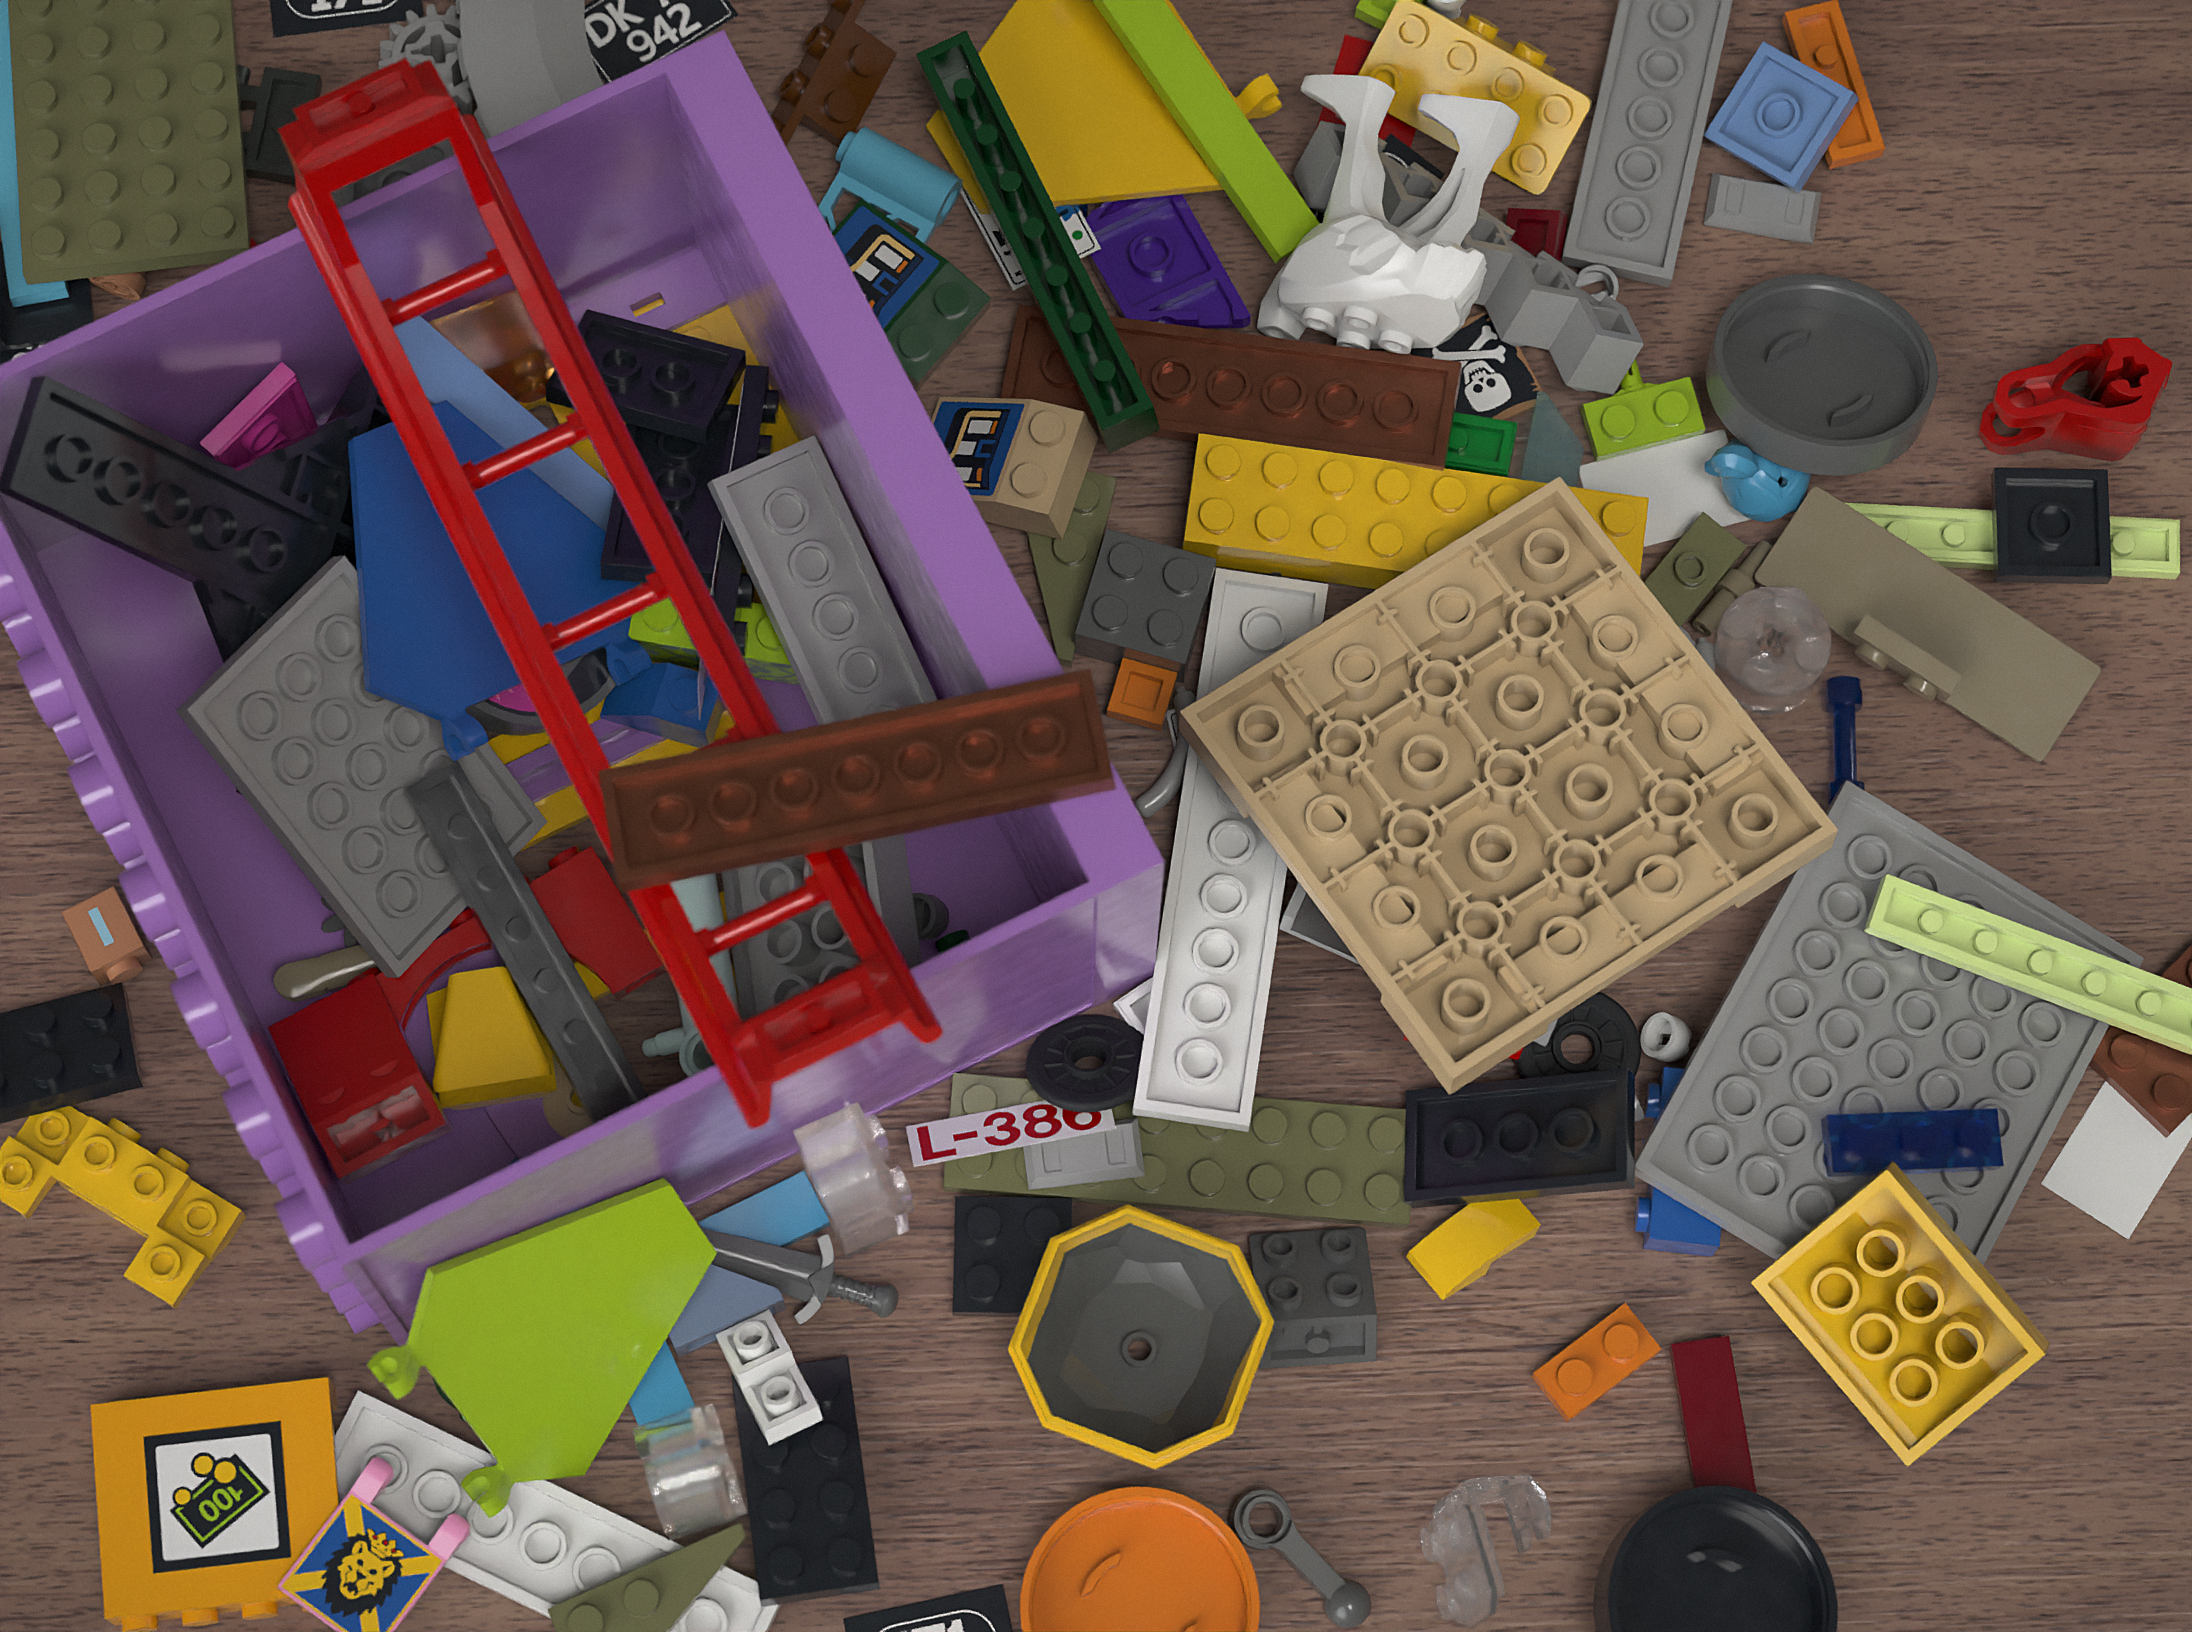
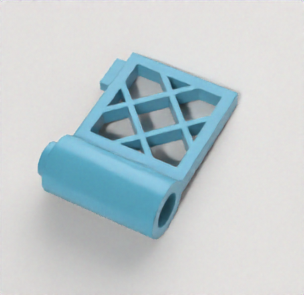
[818,127,963,245]

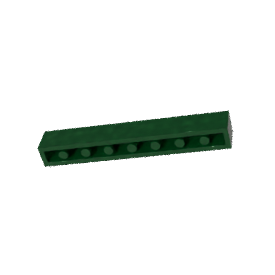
[916,30,1160,454]

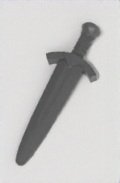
[701,1228,898,1325]

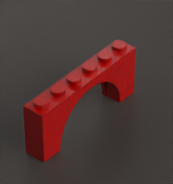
[303,846,667,1033]

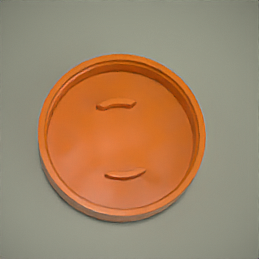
[1020,1487,1260,1632]

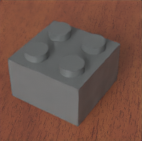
[1075,529,1216,684]

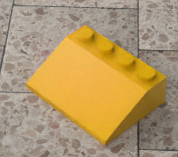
[1751,1161,2049,1467]

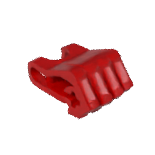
[1978,337,2173,462]

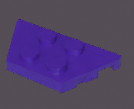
[1078,194,1251,329]

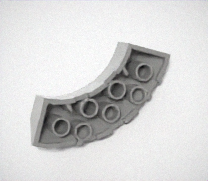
[456,0,604,140]

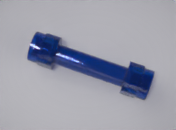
[1825,676,1865,806]

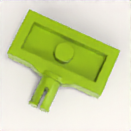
[1580,358,1706,462]

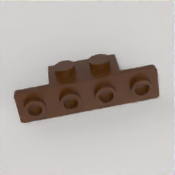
[769,0,897,148]

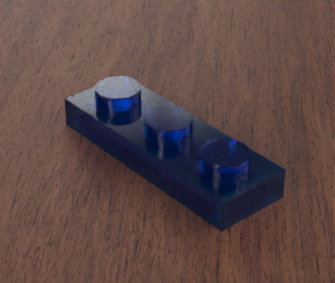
[1821,1108,2004,1177]

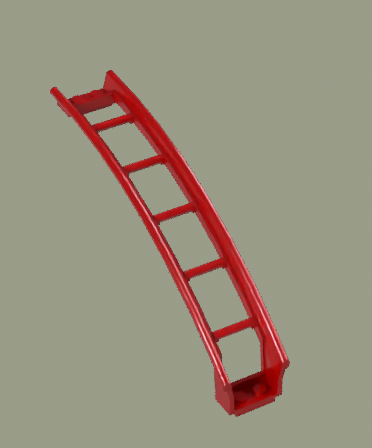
[278,57,943,1129]

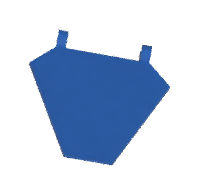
[348,400,652,762]

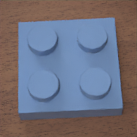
[1703,41,1859,193]

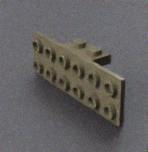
[1754,486,2101,762]

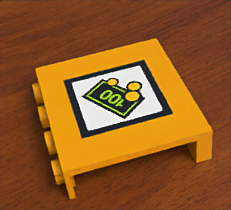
[90,1377,340,1632]

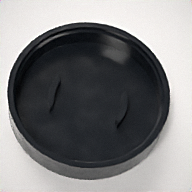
[1594,1486,1838,1632]

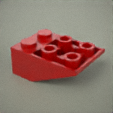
[268,973,454,1184]

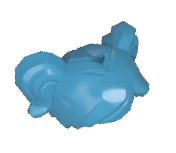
[1704,438,1811,522]

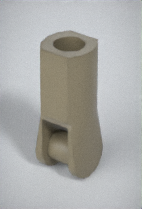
[274,945,382,1002]

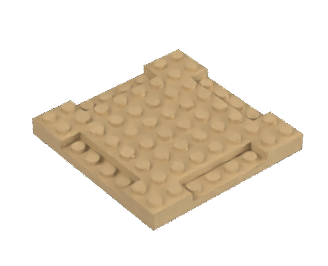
[1179,476,1838,1095]

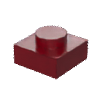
[1506,208,1568,263]

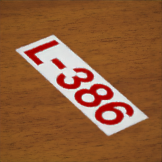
[906,1100,1116,1167]

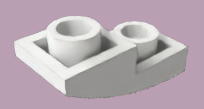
[715,1309,823,1445]

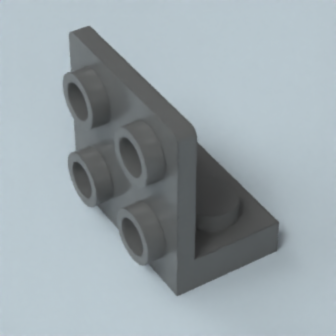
[1249,1227,1377,1369]

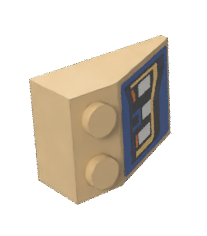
[931,397,1098,540]

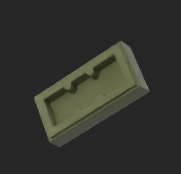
[1644,512,1747,628]

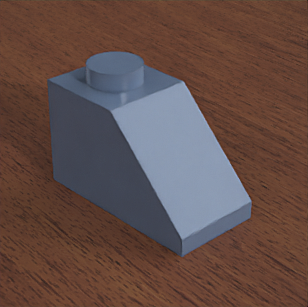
[669,1264,786,1358]

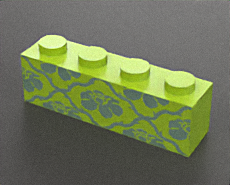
[628,584,800,685]

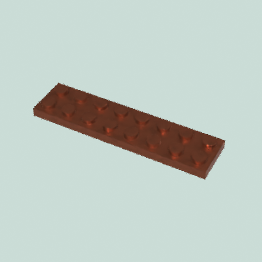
[1000,304,1462,471]
[598,669,1116,893]

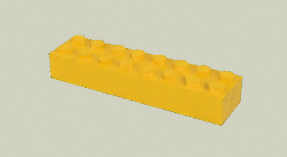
[1182,433,1649,589]

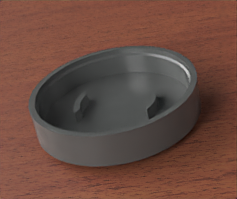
[1706,274,1938,476]

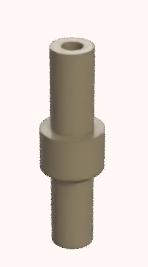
[1692,541,1773,637]

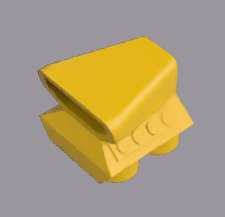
[426,967,557,1110]

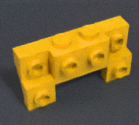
[0,1106,247,1309]

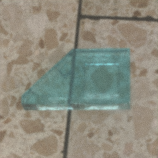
[1520,391,1584,487]

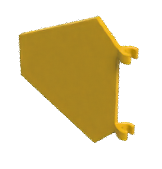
[926,0,1282,215]

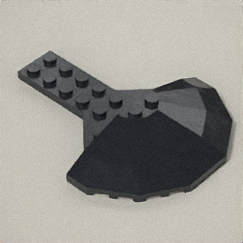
[0,362,393,795]

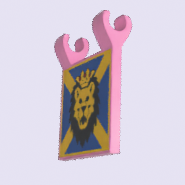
[277,1457,471,1632]

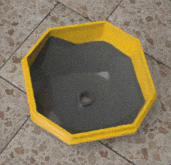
[1008,1204,1274,1470]

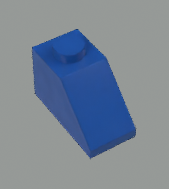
[600,663,725,748]

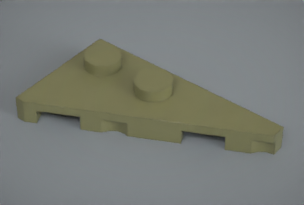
[1026,471,1117,668]
[547,1523,747,1632]

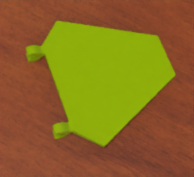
[367,1178,717,1518]

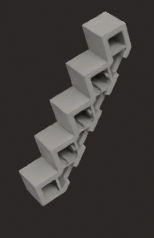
[1293,121,1644,394]

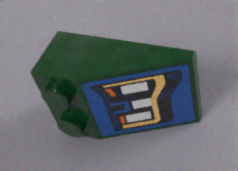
[832,199,991,393]

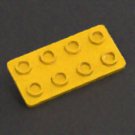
[1358,0,1591,194]

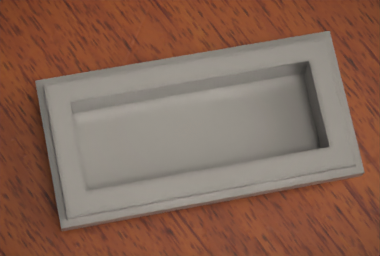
[1703,173,1822,245]
[1023,1118,1145,1190]

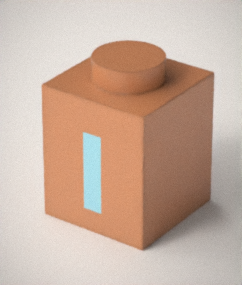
[61,886,153,985]

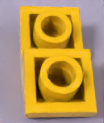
[1406,1199,1541,1300]

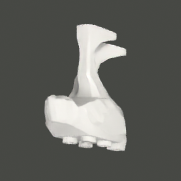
[1257,75,1520,354]

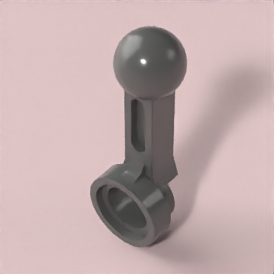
[1230,1489,1371,1628]

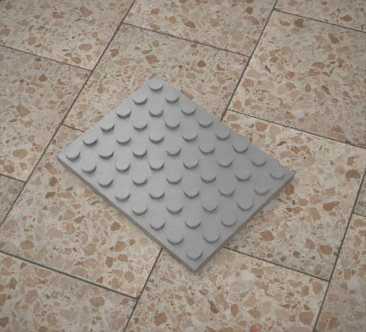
[1635,780,2144,1265]

